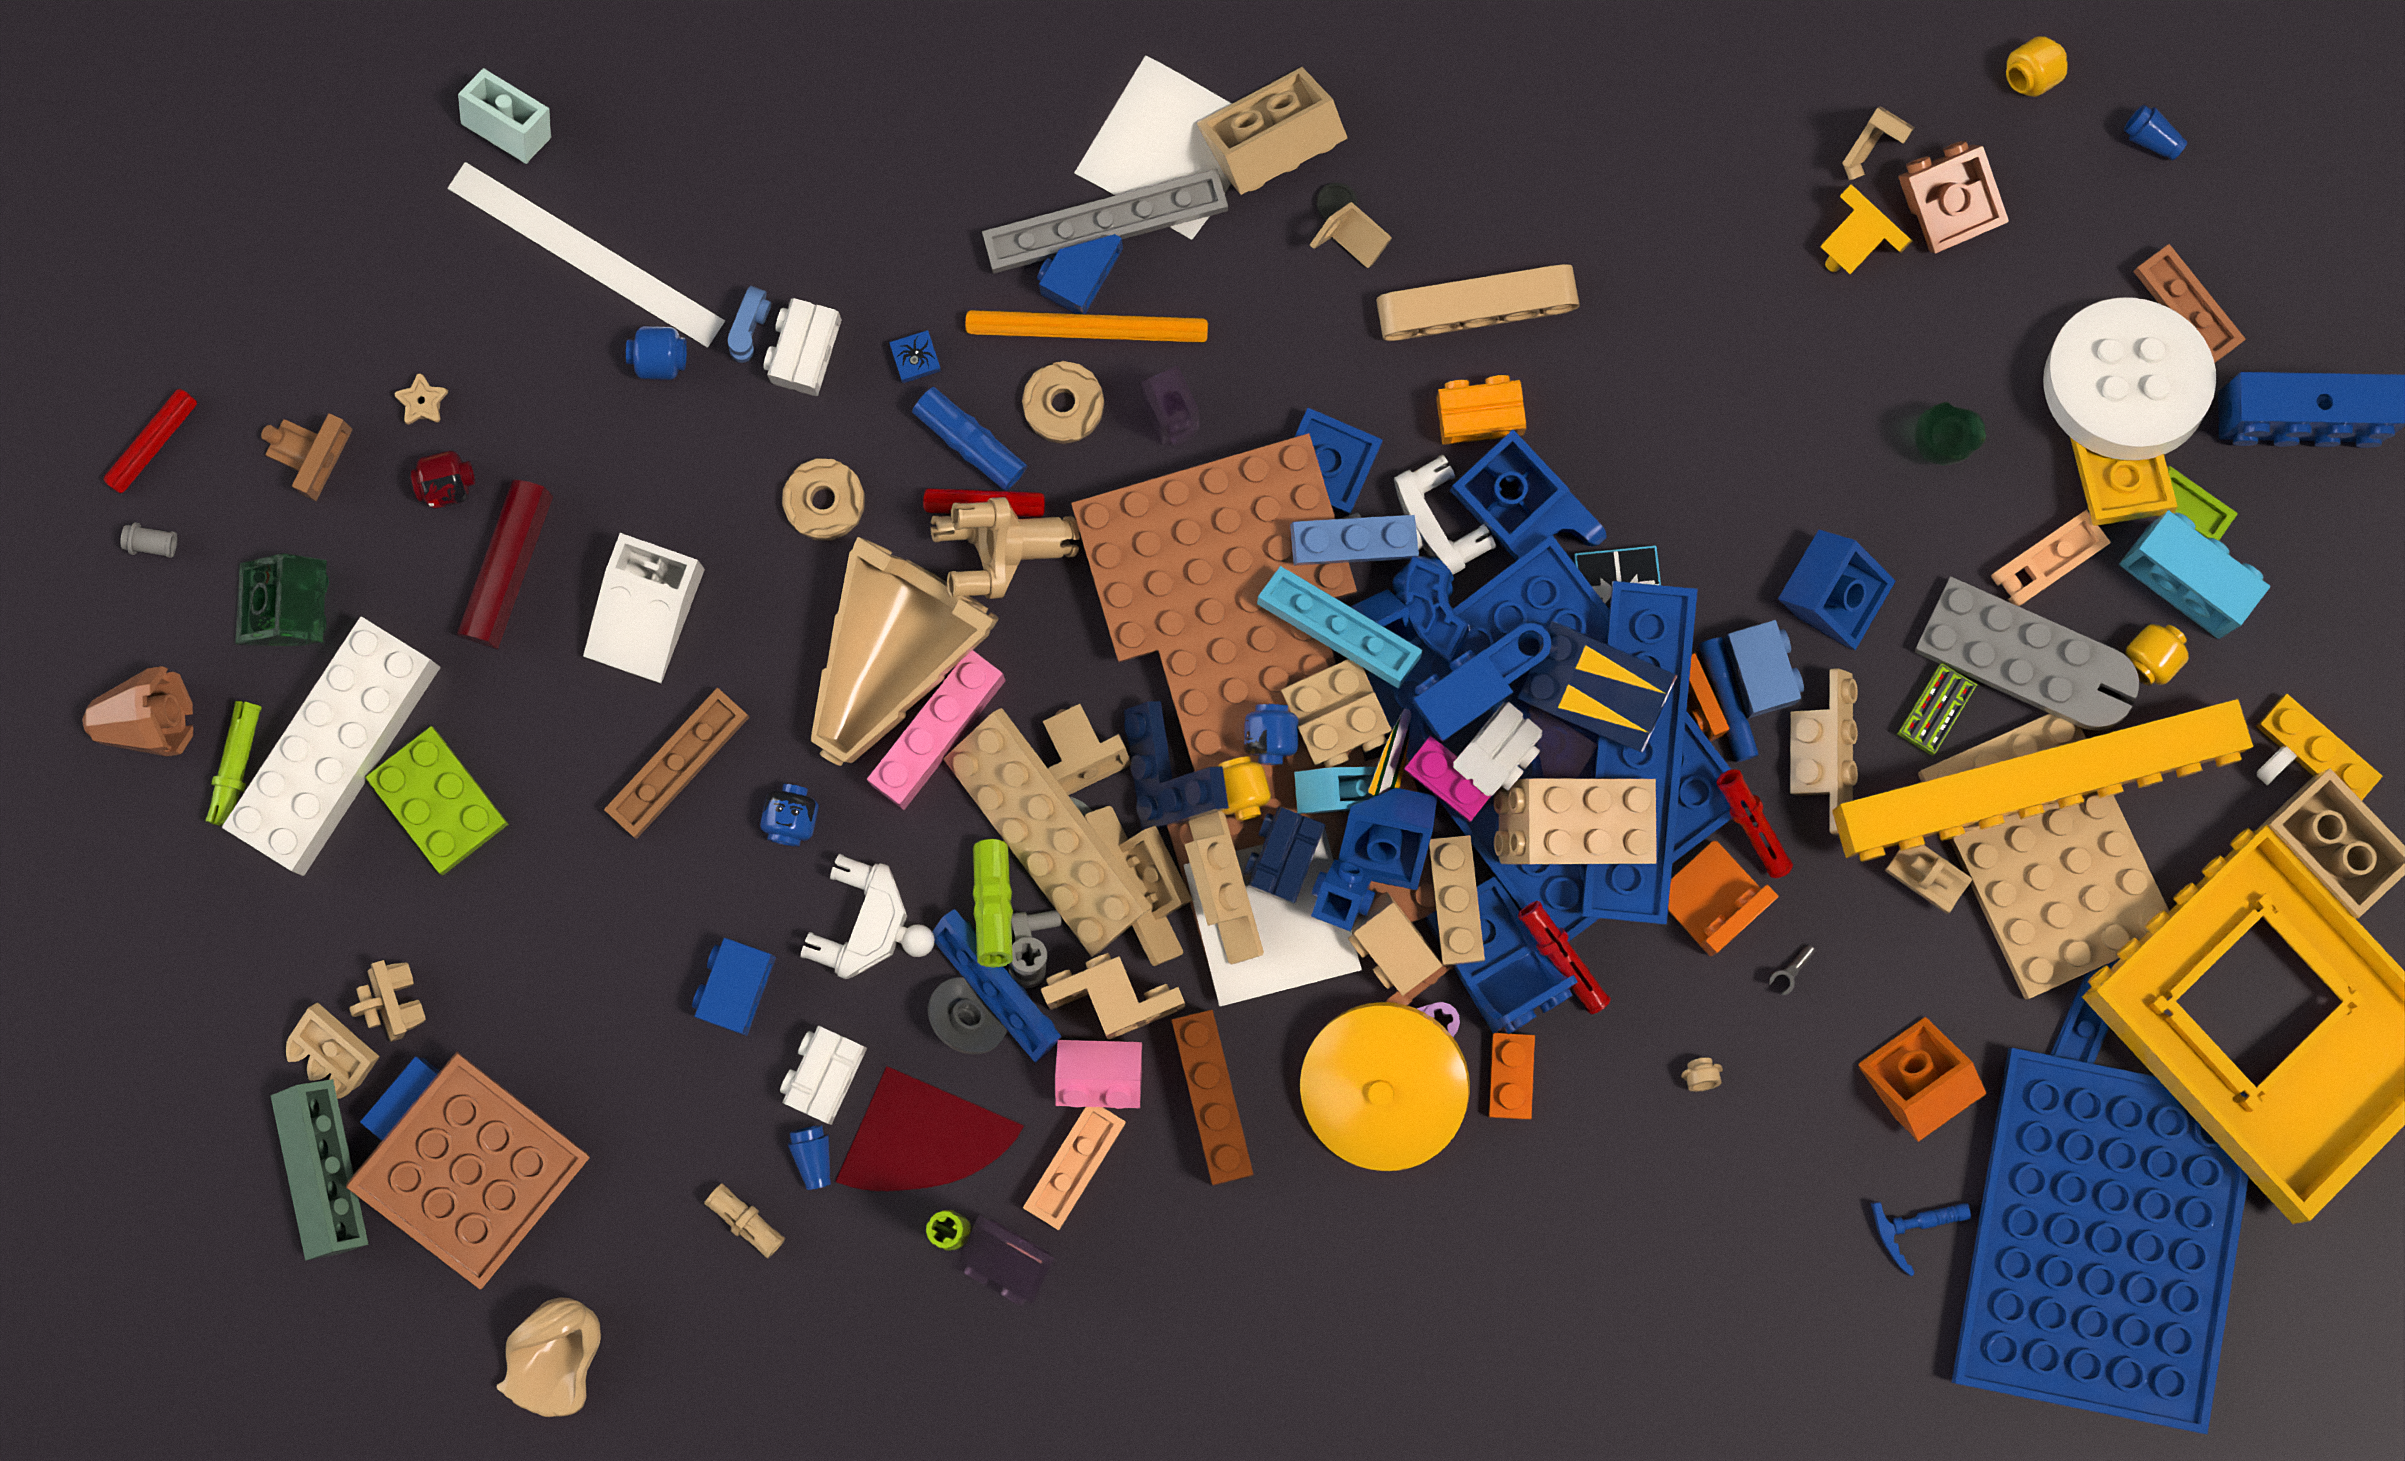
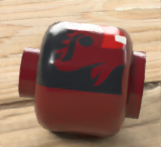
[411,450,475,509]

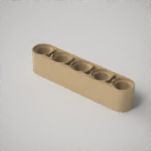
[1376,264,1580,341]

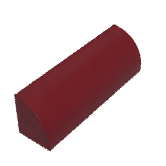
[457,480,553,650]

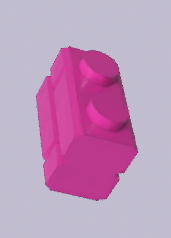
[1403,736,1491,822]

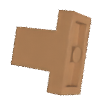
[261,413,353,501]

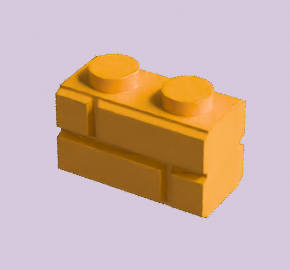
[1436,375,1526,445]

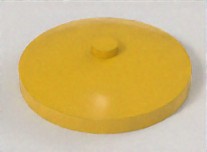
[1300,1002,1470,1171]

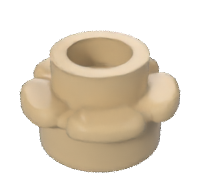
[1681,1058,1723,1092]

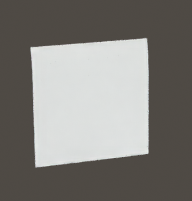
[1074,55,1232,240]
[1184,829,1361,1006]

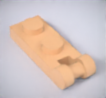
[1991,509,2111,606]

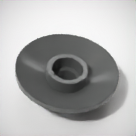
[928,977,1007,1054]

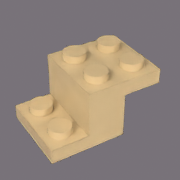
[1041,953,1185,1041]

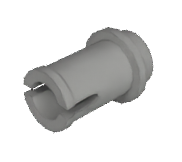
[120,522,177,558]

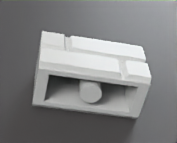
[764,298,842,396]
[1453,702,1542,796]
[780,1026,867,1125]

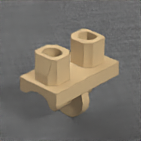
[1885,845,1973,914]
[349,960,426,1042]

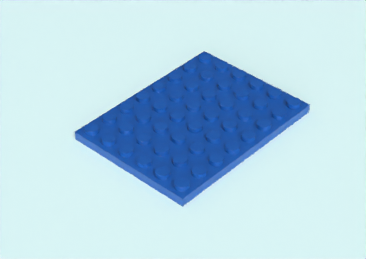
[1366,535,1747,942]
[1951,1048,2249,1435]

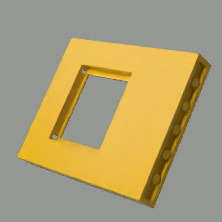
[2082,825,2405,1224]

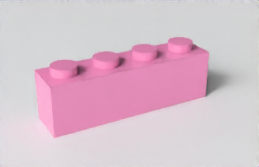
[867,650,1006,810]

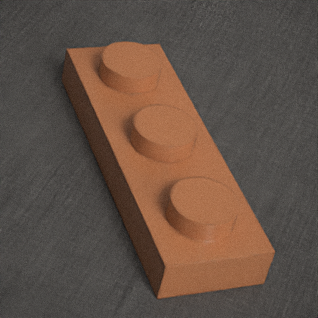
[2133,244,2246,364]

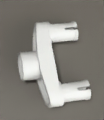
[1394,455,1496,575]

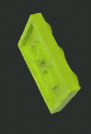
[365,726,509,876]

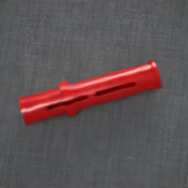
[1716,769,1793,878]
[1518,901,1611,1014]

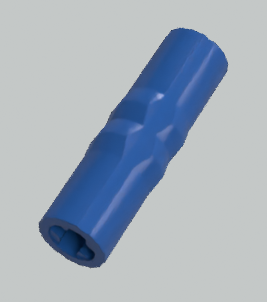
[912,386,1028,491]

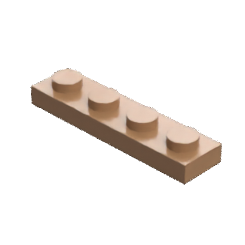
[604,687,750,839]

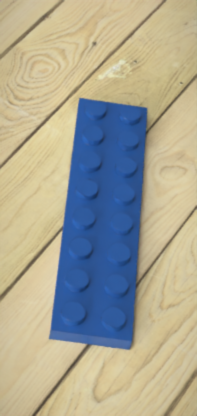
[1581,581,1698,924]

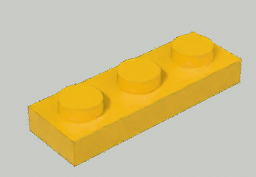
[2256,694,2383,801]

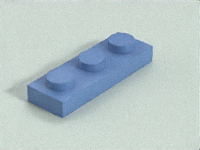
[1290,515,1419,566]

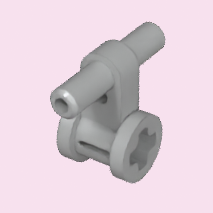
[1008,910,1061,988]

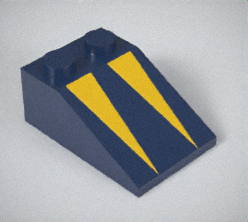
[1518,621,1678,753]

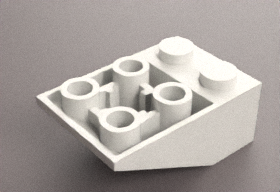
[583,533,705,684]

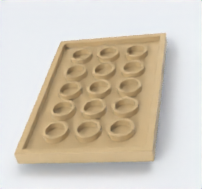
[1918,714,2169,1000]

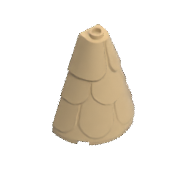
[811,537,999,766]

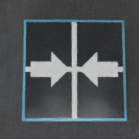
[1573,546,1661,610]

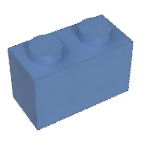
[1723,620,1804,719]

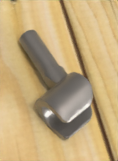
[1769,944,1816,995]

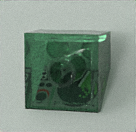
[235,553,329,646]

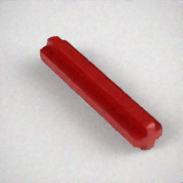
[103,389,197,493]
[923,489,1045,517]

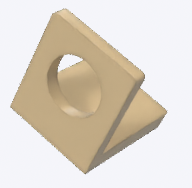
[1310,202,1392,268]

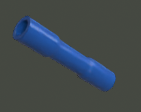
[1698,637,1759,763]

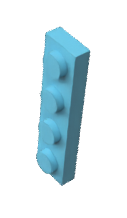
[1257,566,1422,689]

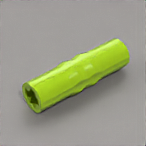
[973,839,1013,968]
[926,1210,972,1251]

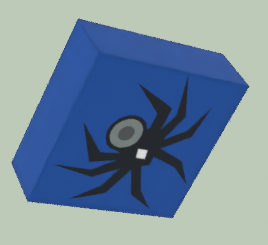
[889,330,941,383]

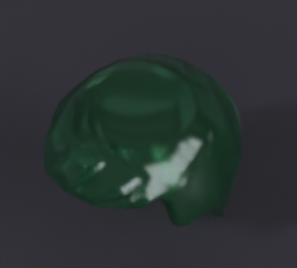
[1914,402,1986,466]

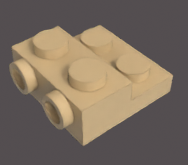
[1281,659,1392,768]

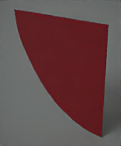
[835,1066,1024,1191]

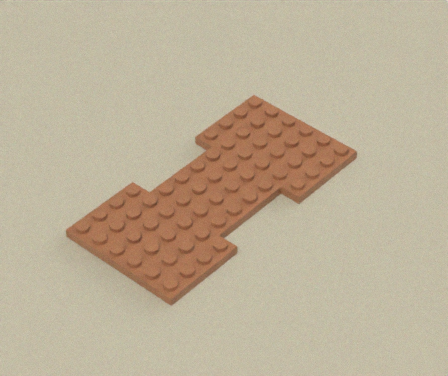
[1071,433,1436,976]

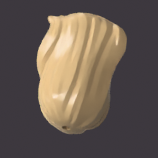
[497,1297,601,1417]

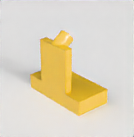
[1820,184,1912,274]

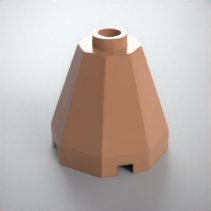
[83,666,193,757]

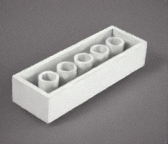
[222,617,441,876]

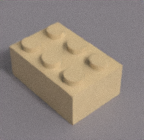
[2256,768,2405,919]

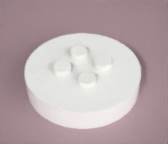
[2043,298,2216,460]

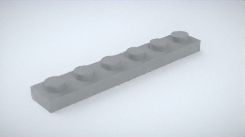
[982,169,1228,274]

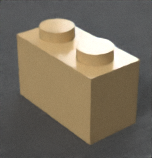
[1348,891,1443,996]

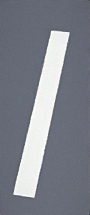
[447,162,725,348]

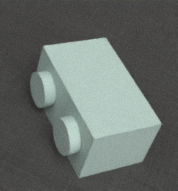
[458,68,551,164]

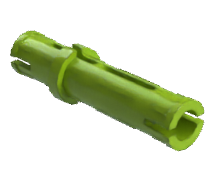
[205,701,262,826]

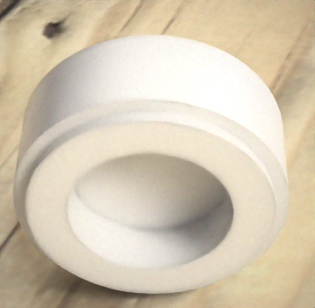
[2256,746,2297,786]

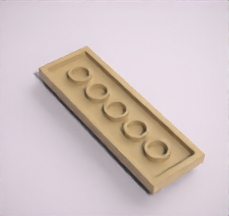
[943,708,1152,957]

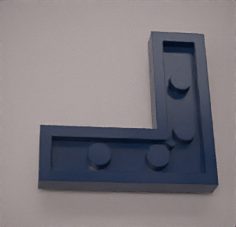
[1124,701,1229,831]

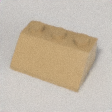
[1197,67,1347,195]

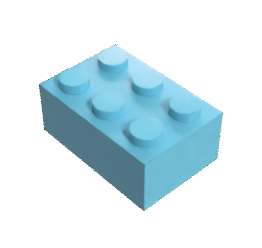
[2118,510,2271,639]

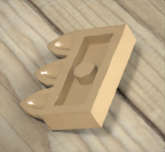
[286,1002,380,1099]

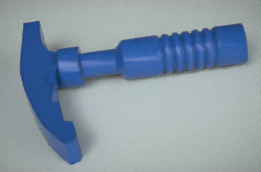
[1871,1201,1971,1276]

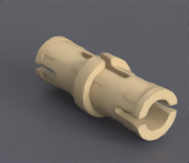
[704,1183,786,1259]

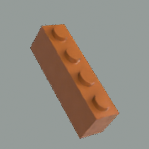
[1172,1009,1254,1186]

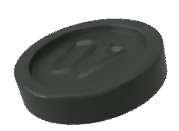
[1317,182,1357,221]

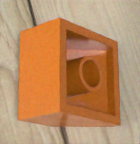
[1858,1017,1986,1142]

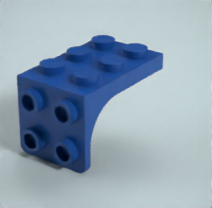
[1424,876,1578,1034]

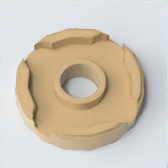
[1022,361,1104,444]
[782,459,865,540]

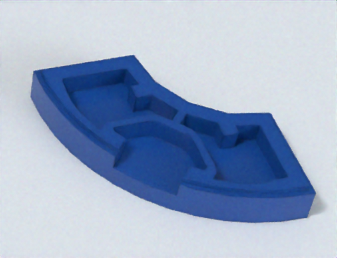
[1404,556,1471,663]

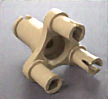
[931,497,1080,599]

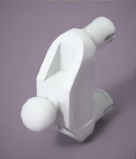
[800,854,935,979]

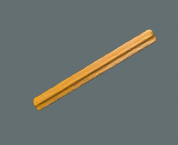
[965,310,1208,342]

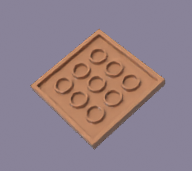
[346,1052,590,1290]

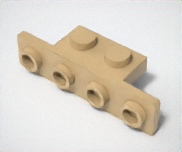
[1790,668,1858,836]
[1083,806,1192,966]
[1185,811,1264,965]

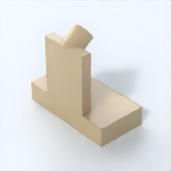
[1842,106,1915,181]
[1043,704,1131,795]

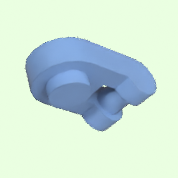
[728,285,771,363]

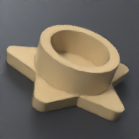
[395,373,448,425]

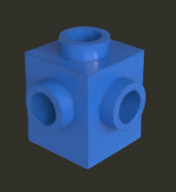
[1311,860,1376,931]

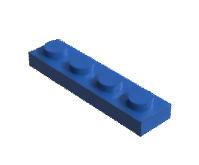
[932,909,1062,1063]

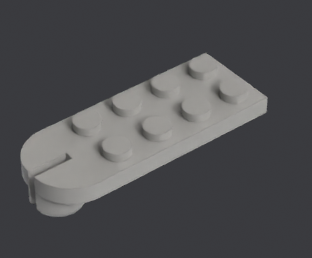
[1914,576,2139,730]

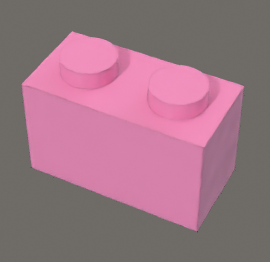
[1055,1040,1142,1109]

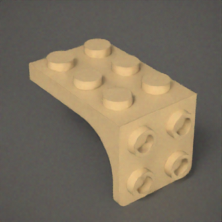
[1494,779,1656,864]

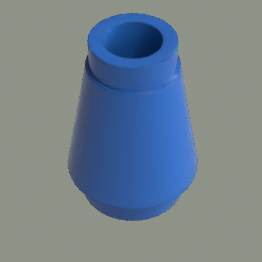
[2124,104,2187,161]
[787,1125,831,1190]

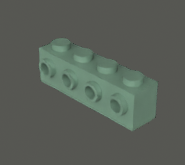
[270,1079,369,1261]

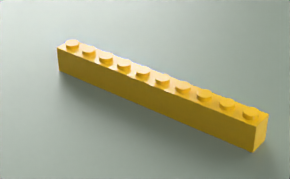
[1832,699,2253,862]

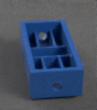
[2218,372,2405,448]

